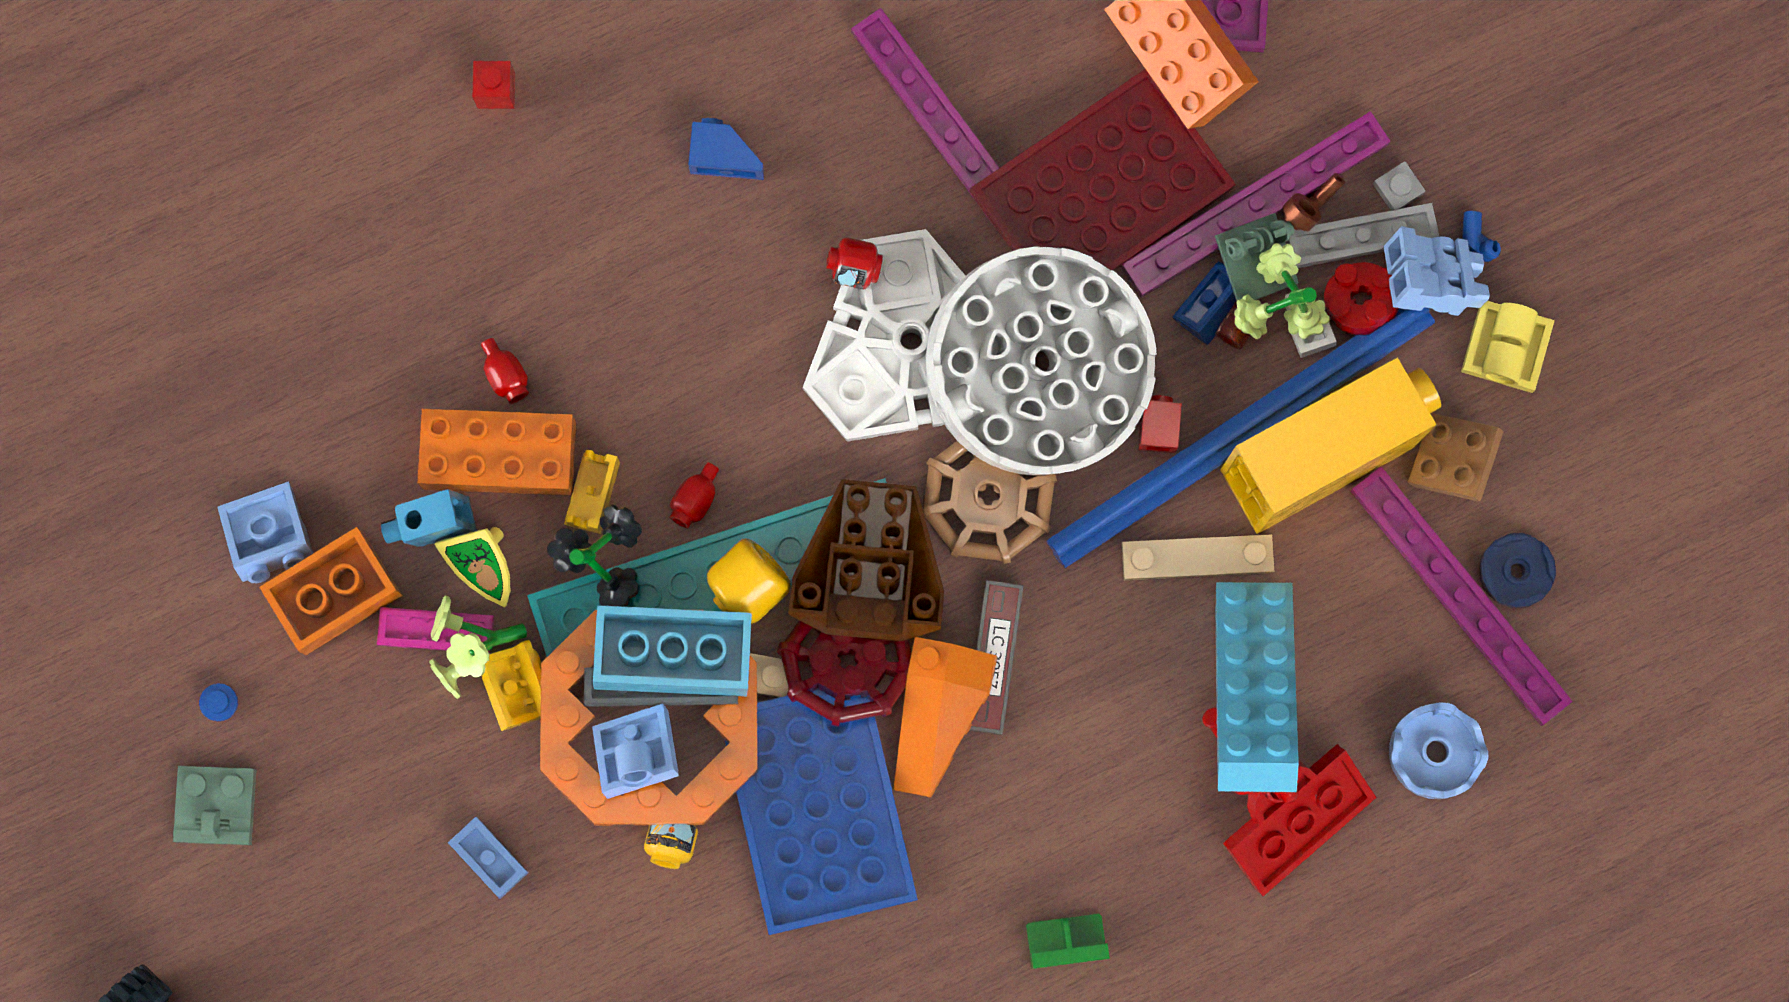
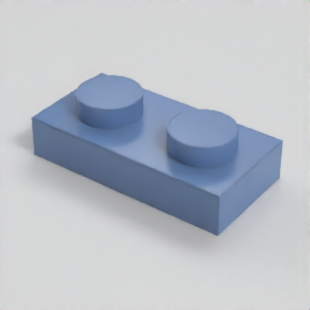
[448,817,529,899]

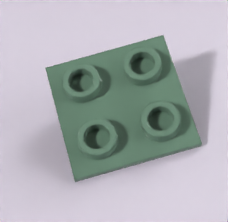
[1215,213,1299,301]

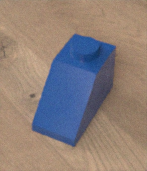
[688,118,764,180]

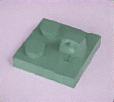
[173,766,256,845]

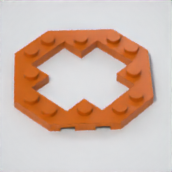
[540,610,758,826]

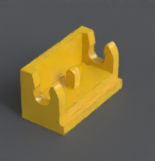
[564,450,620,534]

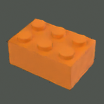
[259,527,403,655]

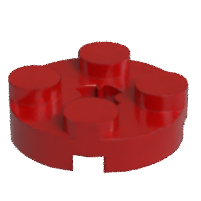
[1324,262,1399,335]

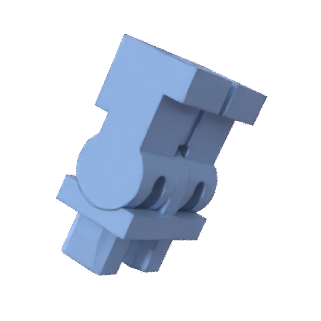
[1384,226,1490,316]

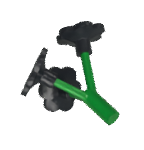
[547,504,642,607]

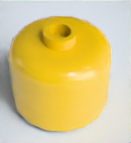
[707,538,791,623]

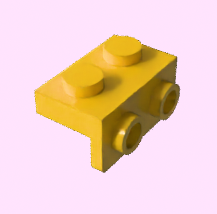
[481,640,541,731]

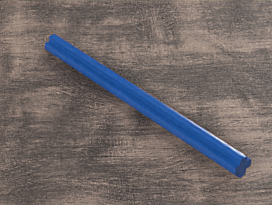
[1046,307,1435,568]

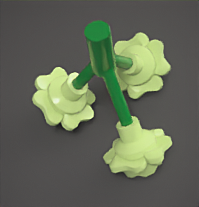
[1234,243,1330,339]

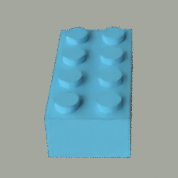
[593,605,752,697]

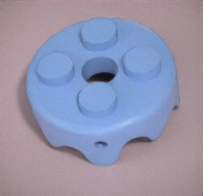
[1389,703,1488,799]

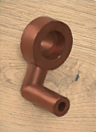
[1283,173,1345,231]

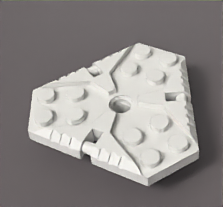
[803,229,965,442]

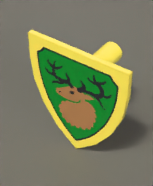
[434,527,511,607]

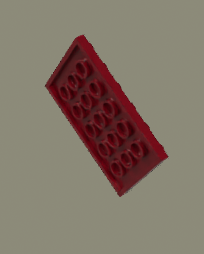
[969,69,1236,271]

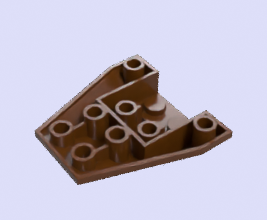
[788,479,944,641]

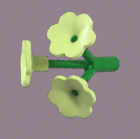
[429,595,527,699]

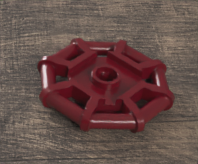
[777,620,912,727]

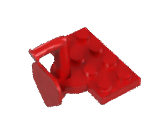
[1202,708,1377,896]

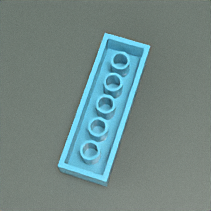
[1215,582,1299,792]

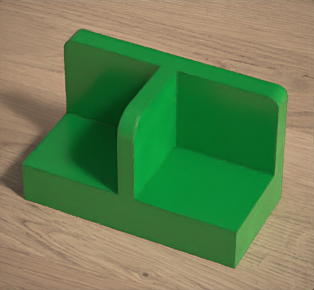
[1026,914,1110,969]

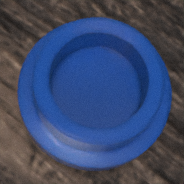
[199,683,238,722]

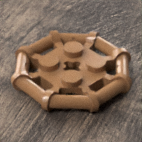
[923,441,1058,564]

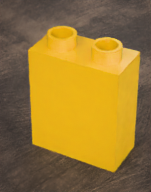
[1220,357,1441,534]

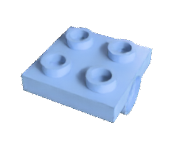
[592,704,679,799]

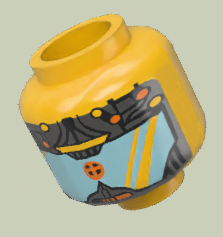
[644,824,698,869]

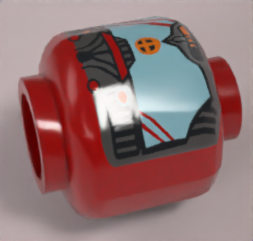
[826,237,883,289]

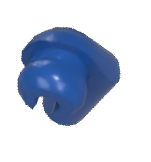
[1462,211,1501,262]

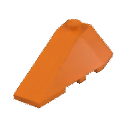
[893,637,998,798]

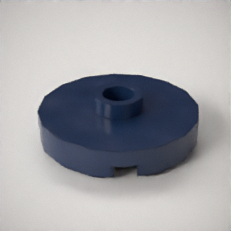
[1479,533,1556,608]

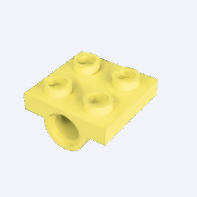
[1461,301,1555,393]

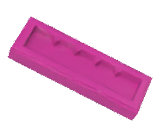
[377,607,495,654]

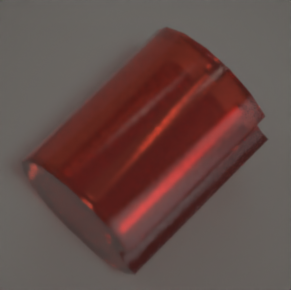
[1215,301,1251,350]

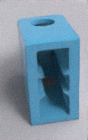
[381,489,477,547]

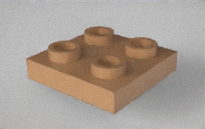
[1408,413,1503,502]

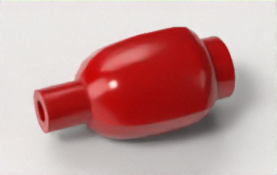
[481,338,529,404]
[669,462,719,529]

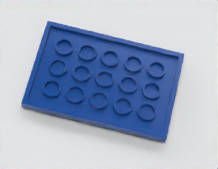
[724,689,918,935]

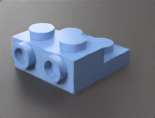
[217,481,313,583]

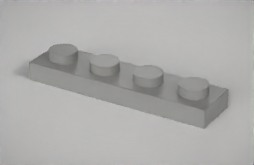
[1287,203,1440,268]

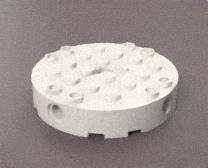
[926,247,1157,475]

